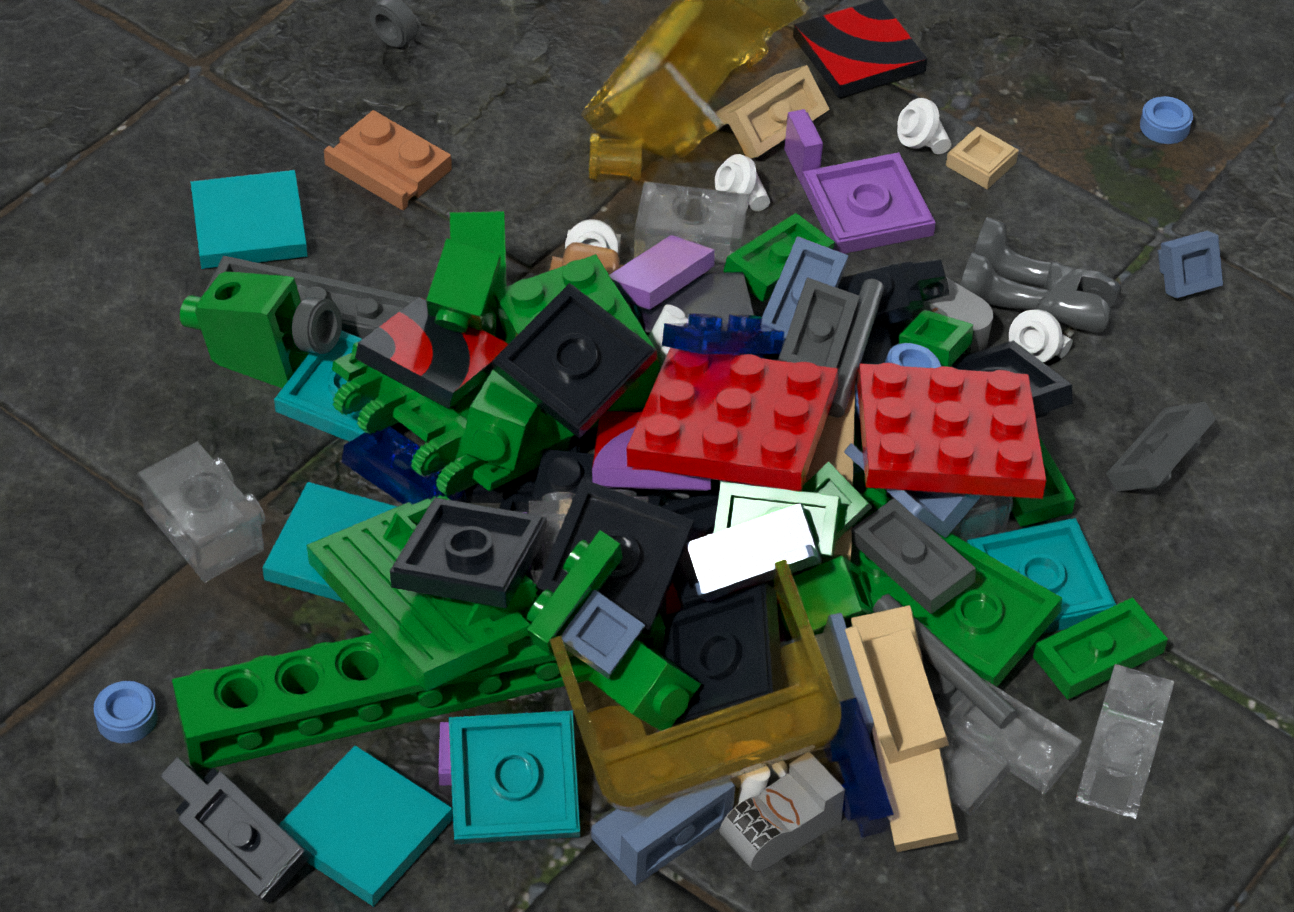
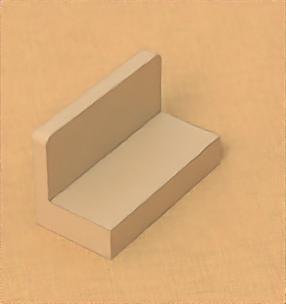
[705,65,830,158]
[845,625,949,764]

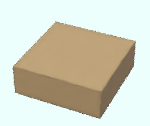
[946,127,1019,189]

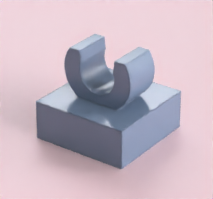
[1158,230,1223,298]
[558,590,645,679]

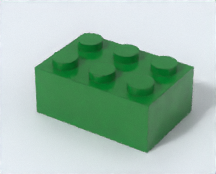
[493,254,660,440]

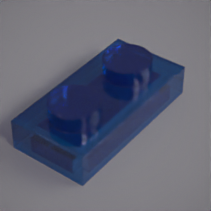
[662,313,784,354]
[342,426,465,505]
[820,697,894,837]

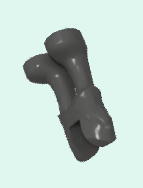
[960,216,1121,333]

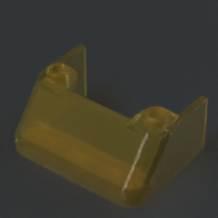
[581,0,809,158]
[549,559,841,812]

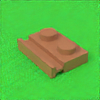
[324,110,452,210]

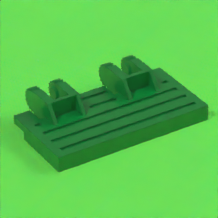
[332,342,572,496]
[306,495,538,691]

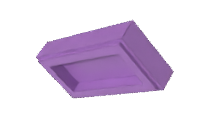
[609,235,714,310]

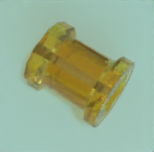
[589,133,643,182]

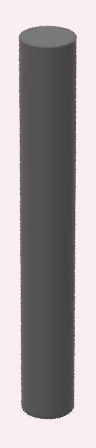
[828,279,884,418]
[873,594,1018,729]

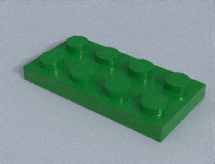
[801,488,1062,690]

